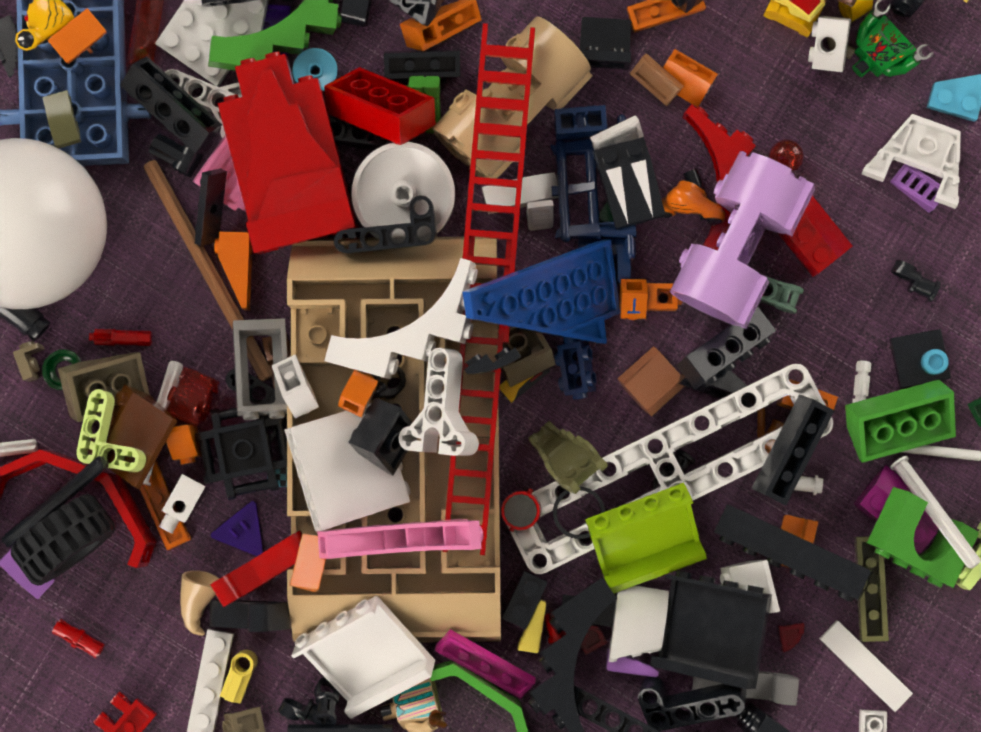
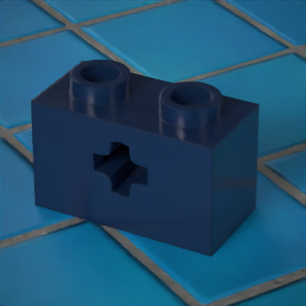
[554,105,607,141]

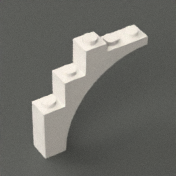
[324,258,478,379]

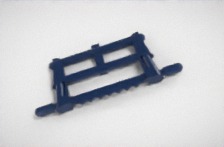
[551,114,637,259]

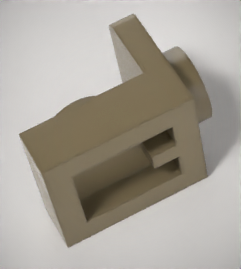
[13,341,45,382]
[222,707,265,732]

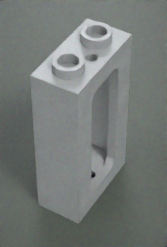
[233,318,287,420]

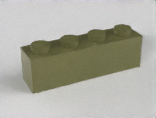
[854,536,889,642]

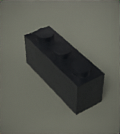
[384,49,461,79]

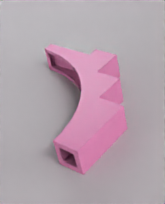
[317,519,483,559]

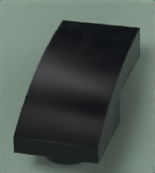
[464,347,521,375]

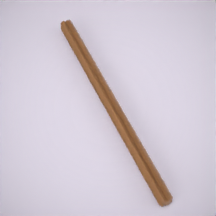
[144,160,273,381]

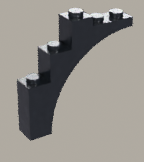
[528,578,617,732]

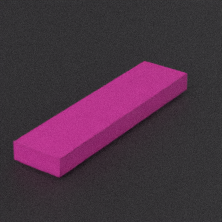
[435,629,536,699]

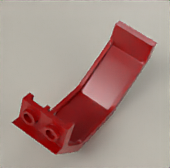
[0,450,157,568]

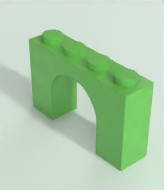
[867,487,980,588]

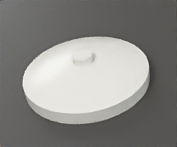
[352,142,455,244]

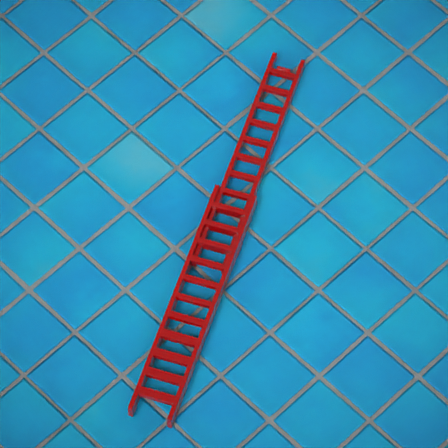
[442,23,535,555]

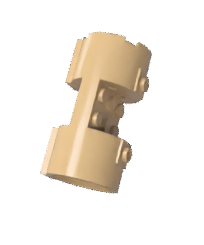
[431,17,593,179]

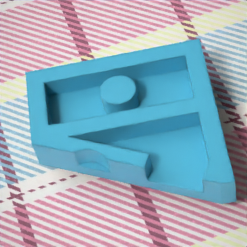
[926,74,981,122]

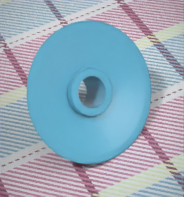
[292,48,338,91]

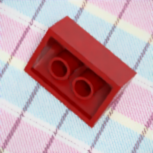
[778,195,853,277]

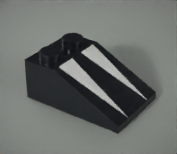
[594,137,665,230]

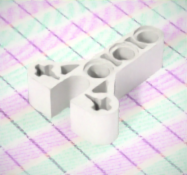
[165,69,242,138]
[399,348,479,456]

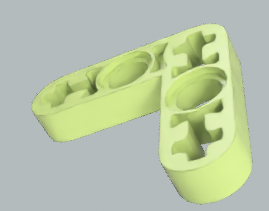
[77,389,146,472]

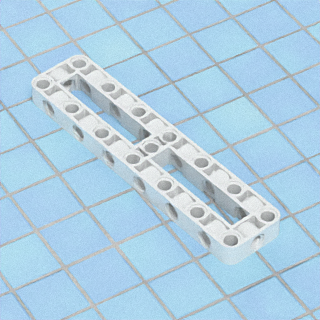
[507,364,833,574]

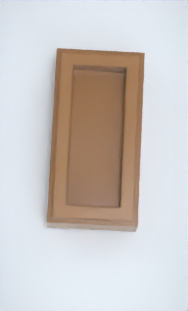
[630,53,684,106]

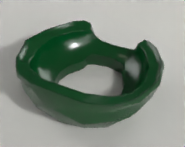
[42,349,81,390]

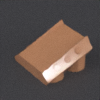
[617,346,685,417]

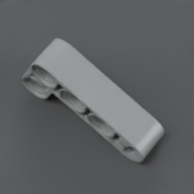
[692,671,799,706]

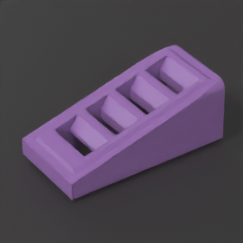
[890,164,940,213]
[605,648,659,677]

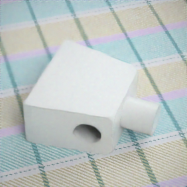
[159,474,205,534]

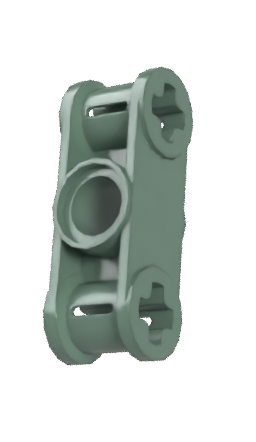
[760,276,804,314]

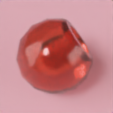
[768,139,804,171]

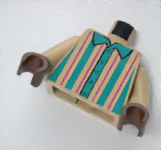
[380,652,447,732]

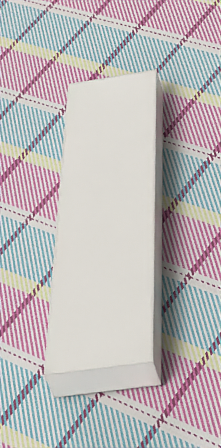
[819,620,913,712]

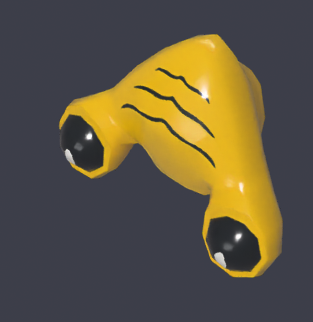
[15,0,75,51]

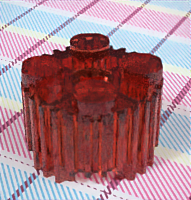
[167,367,220,426]

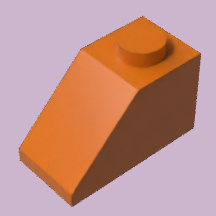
[166,425,202,465]

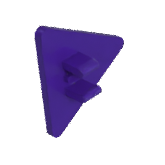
[211,501,263,556]

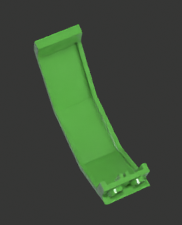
[430,660,529,732]

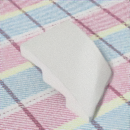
[609,586,669,662]

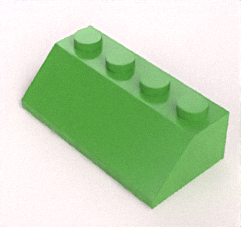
[845,380,956,463]

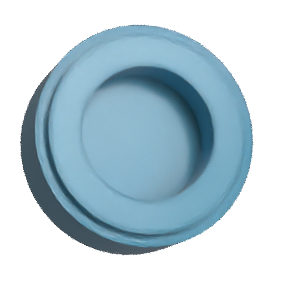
[921,349,948,375]

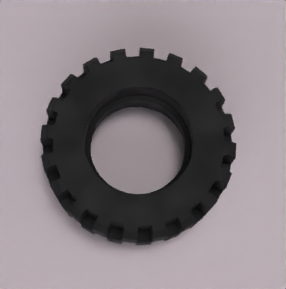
[11,494,115,586]

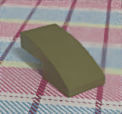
[43,90,81,149]

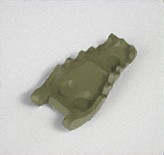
[528,421,608,494]

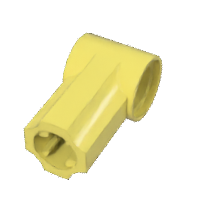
[220,650,258,704]

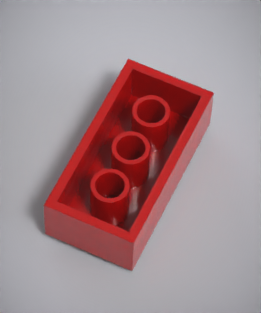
[324,67,436,145]

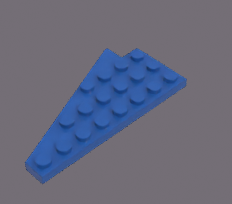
[462,239,620,344]

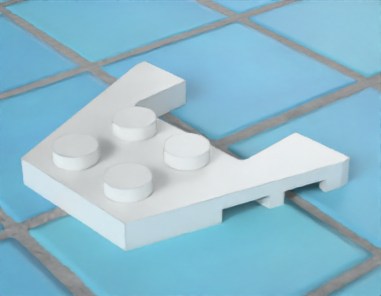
[862,114,961,209]

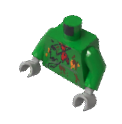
[852,0,934,77]

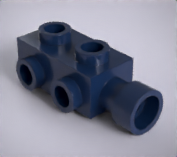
[554,337,597,400]

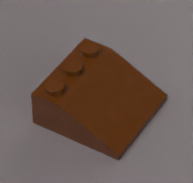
[88,384,177,489]

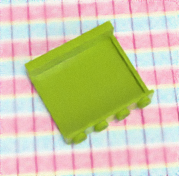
[585,483,707,593]

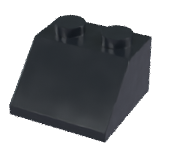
[348,397,412,476]

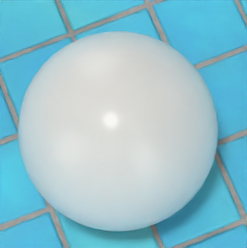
[0,138,107,309]

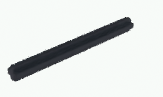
[2,456,109,548]

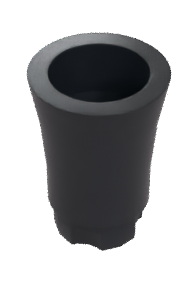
[0,307,50,341]

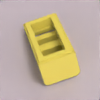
[517,600,546,653]

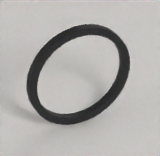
[553,487,605,539]

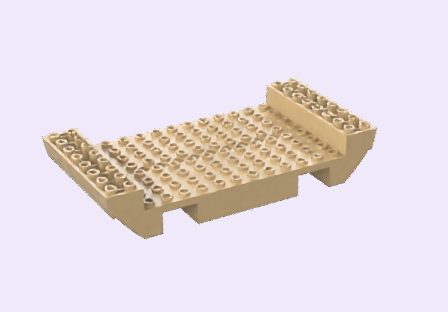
[287,237,501,642]

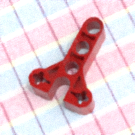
[210,530,302,607]

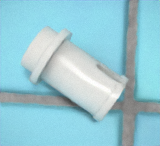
[794,475,823,495]

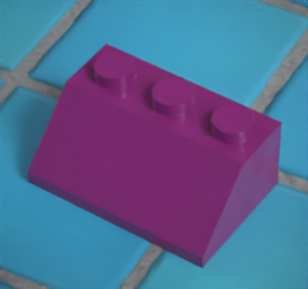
[853,465,938,554]

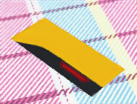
[499,369,550,403]

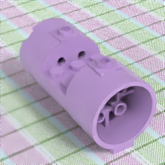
[670,151,815,329]

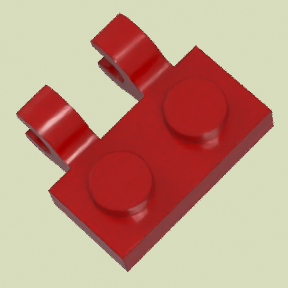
[93,691,157,732]

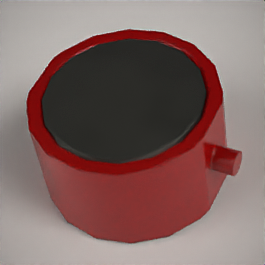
[501,488,541,532]

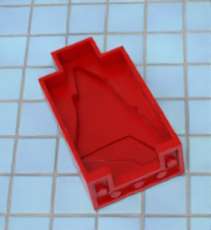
[218,52,358,254]

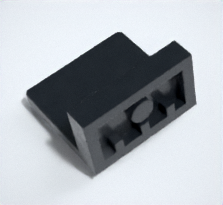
[580,17,631,70]

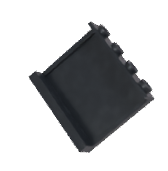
[650,570,772,689]

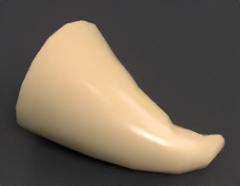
[180,571,220,636]

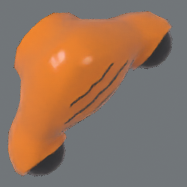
[662,181,726,226]

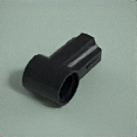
[149,134,203,178]

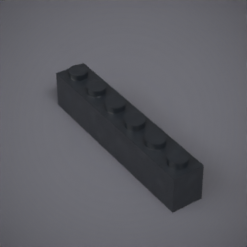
[714,504,873,602]

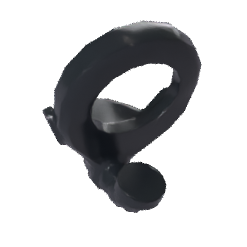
[371,366,406,400]

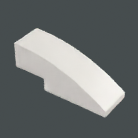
[482,172,558,215]

